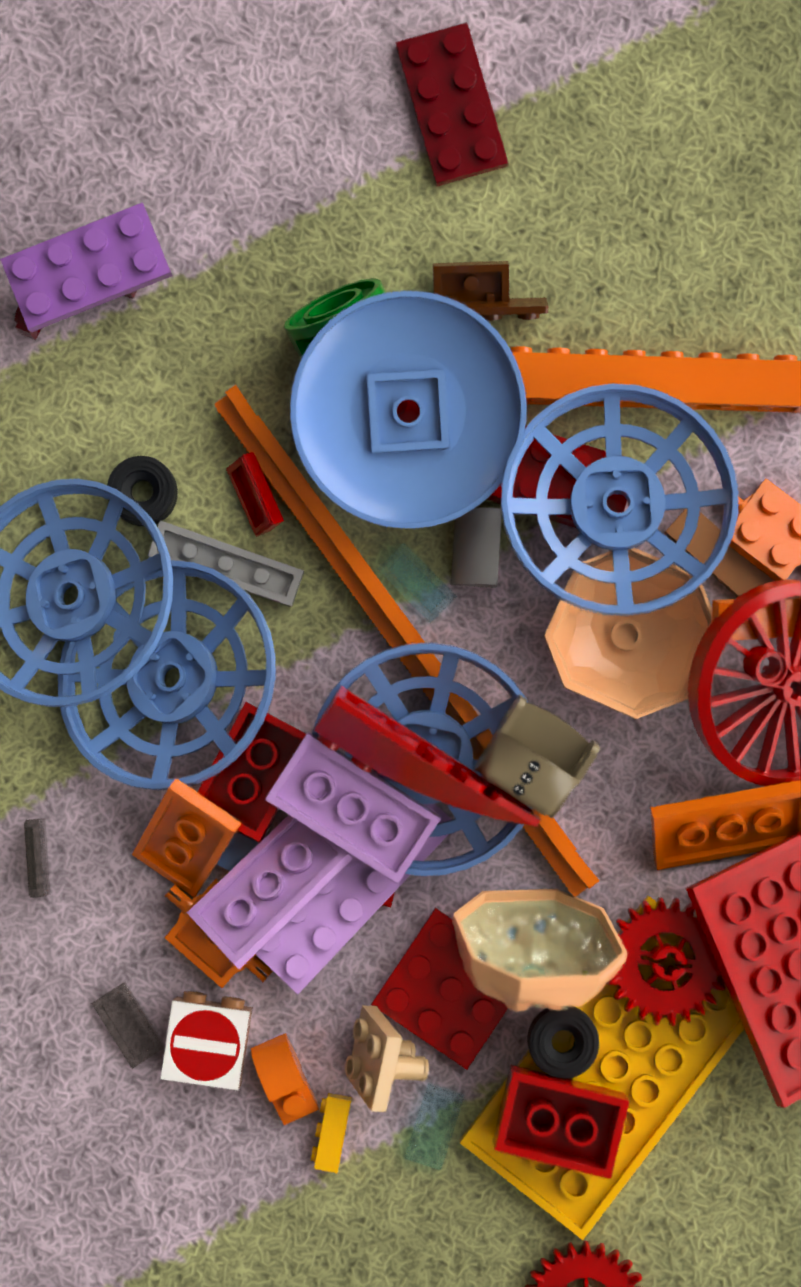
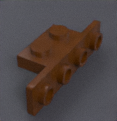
[433,261,549,321]

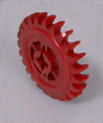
[606,897,726,1027]
[524,1241,642,1287]

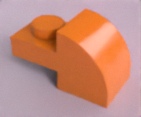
[251,1033,319,1125]

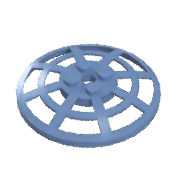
[501,384,739,616]
[0,479,173,707]
[58,560,276,791]
[312,642,529,876]

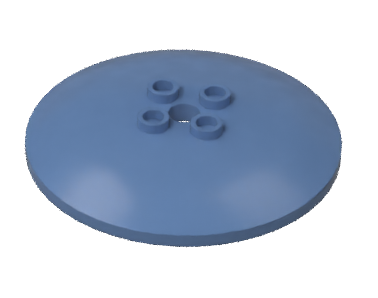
[290,291,527,528]

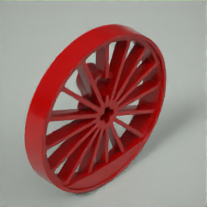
[688,579,801,786]

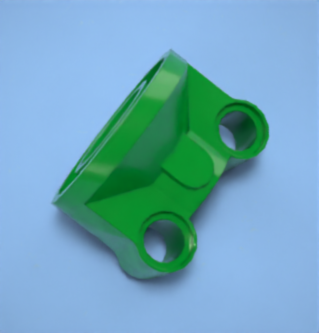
[284,278,386,358]

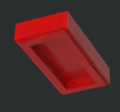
[226,452,284,537]

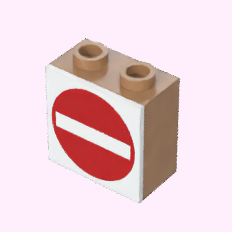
[161,991,253,1090]

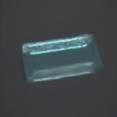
[377,543,457,624]
[404,1082,465,1170]

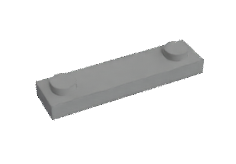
[147,520,304,607]

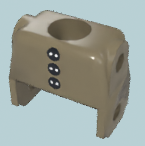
[474,694,600,818]

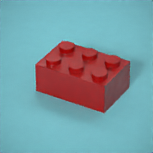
[197,702,307,842]
[492,1065,630,1179]

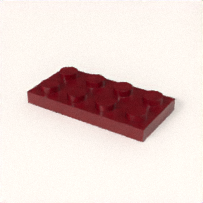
[396,22,509,187]

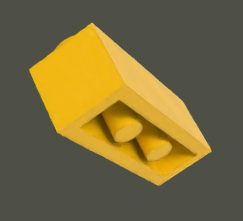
[310,1093,352,1173]

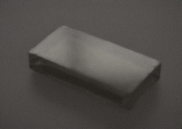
[24,818,50,898]
[91,982,165,1069]

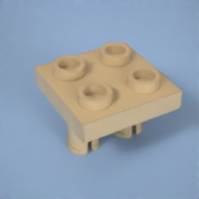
[345,1005,429,1112]

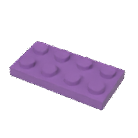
[0,202,172,332]

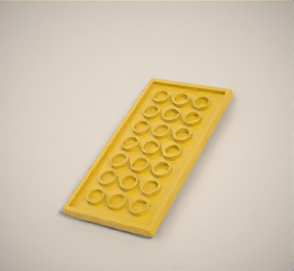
[459,895,744,1240]

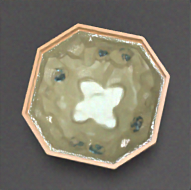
[453,889,627,1011]

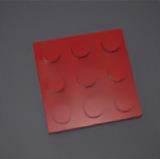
[371,907,508,1070]

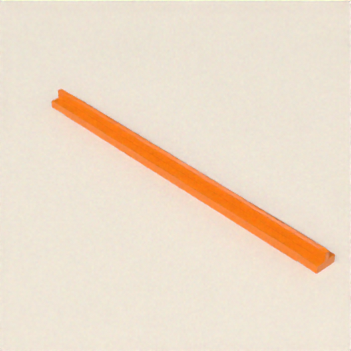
[214,385,600,897]

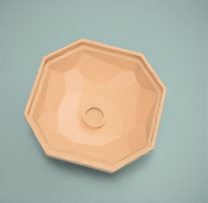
[544,548,712,719]

